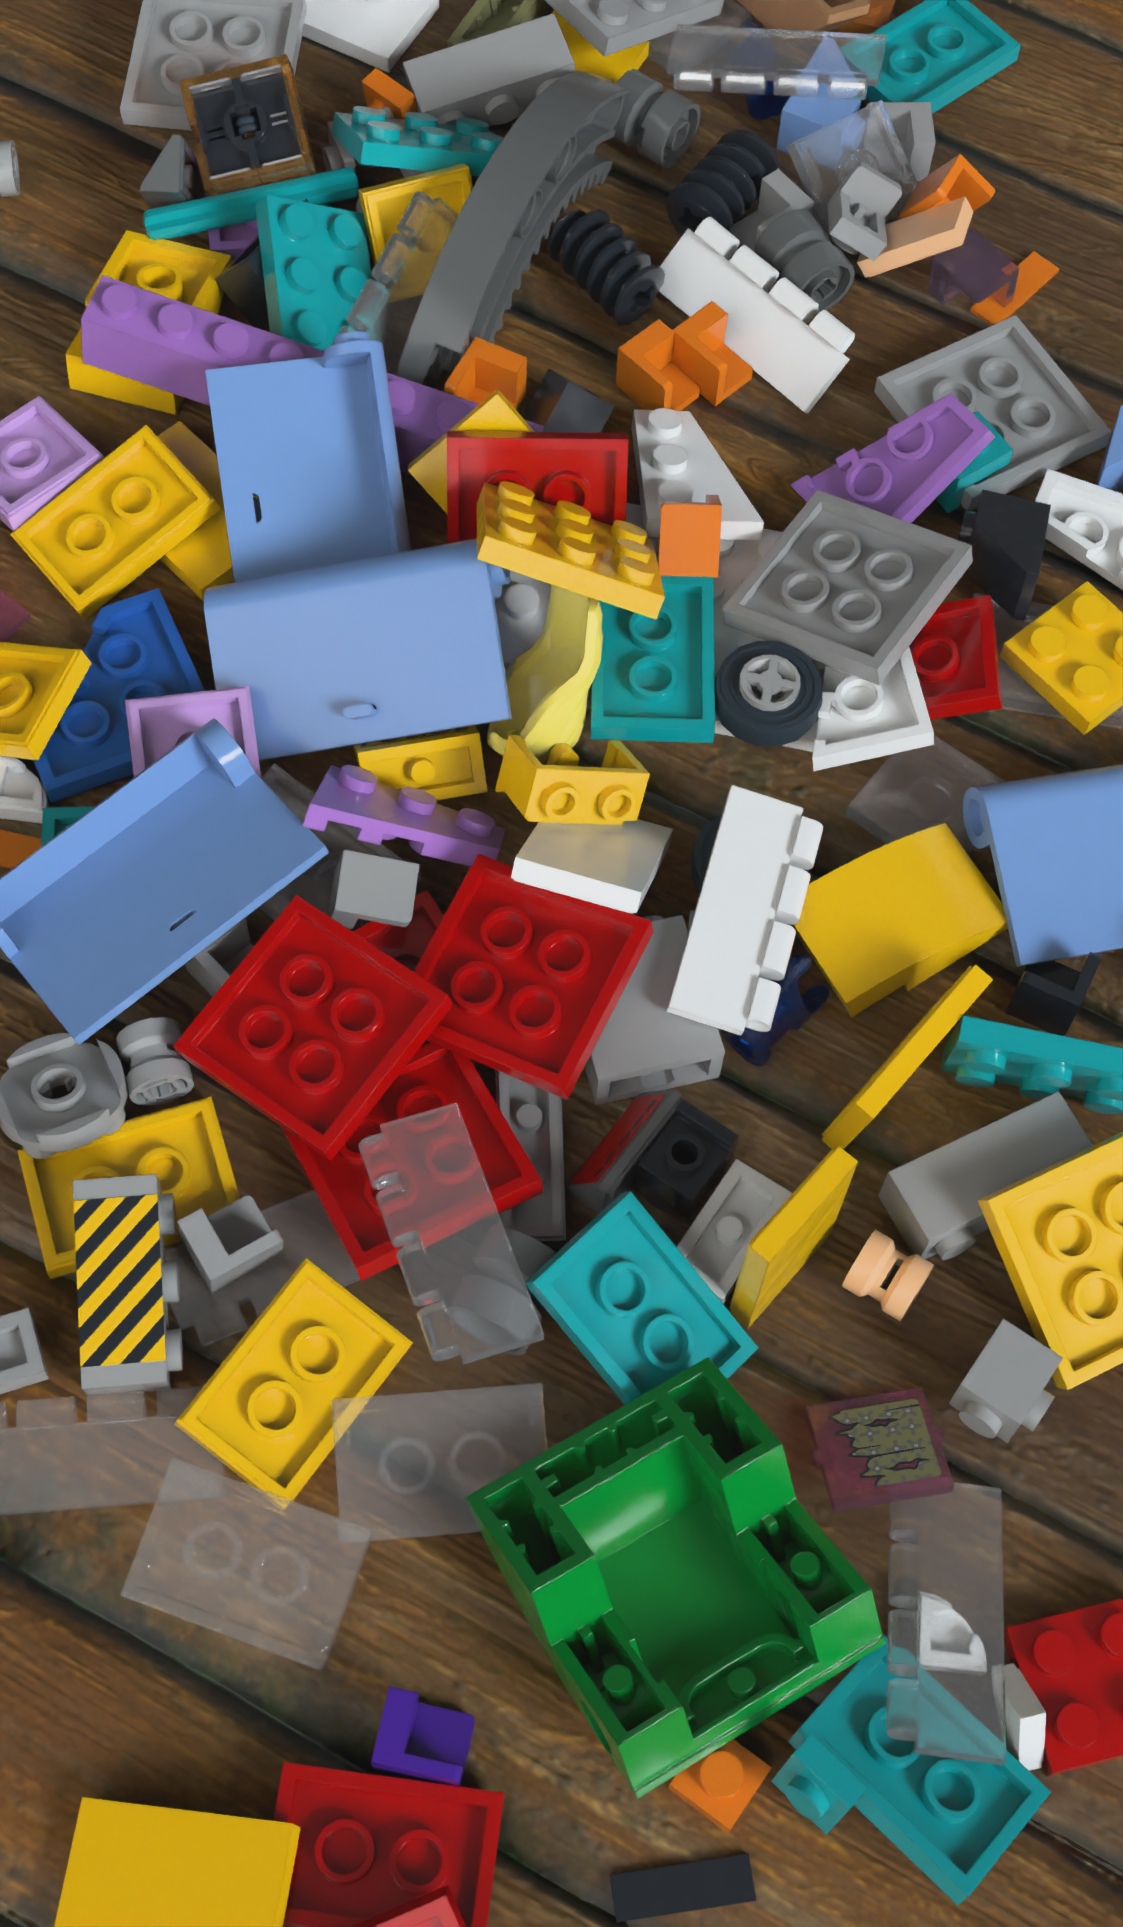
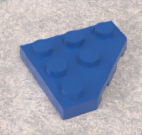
[33,588,205,803]

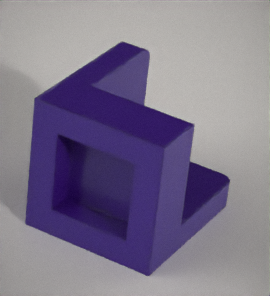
[371,1686,475,1787]

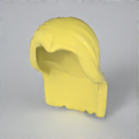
[487,584,603,764]

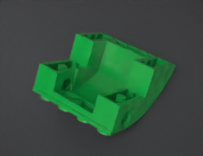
[466,1357,886,1799]

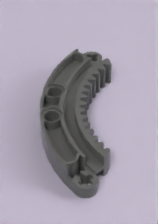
[397,71,630,388]

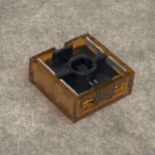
[179,54,317,197]

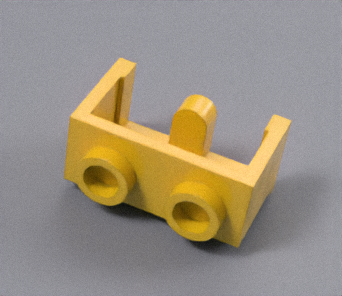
[495,735,650,825]

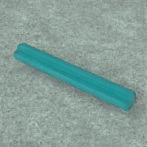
[143,167,359,240]

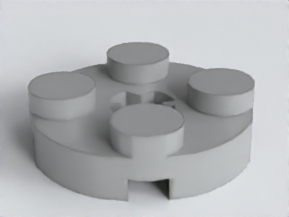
[0,1033,128,1159]

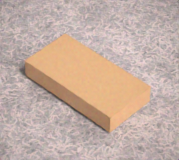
[857,196,974,278]

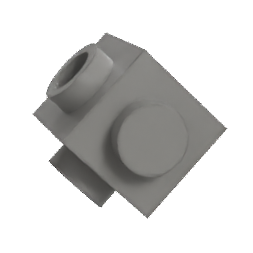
[949,1319,1063,1443]

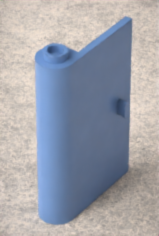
[205,331,411,582]
[204,538,512,761]
[0,718,329,1045]
[963,764,1123,967]

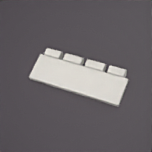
[659,217,855,414]
[666,785,823,1036]

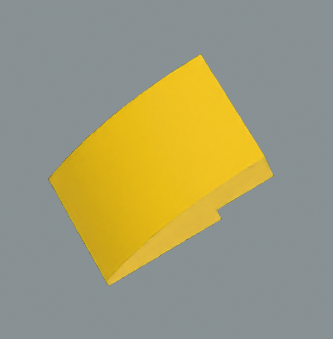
[65,230,232,415]
[790,823,1008,1018]

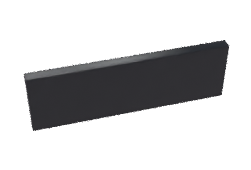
[609,1854,756,1923]

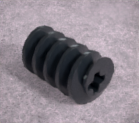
[667,130,779,237]
[547,209,665,326]

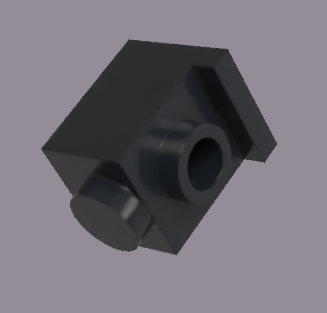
[635,1099,739,1220]

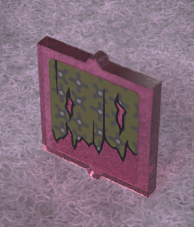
[805,1387,954,1513]

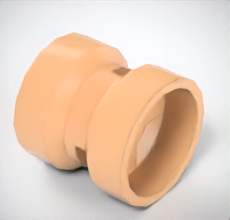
[842,1229,934,1322]

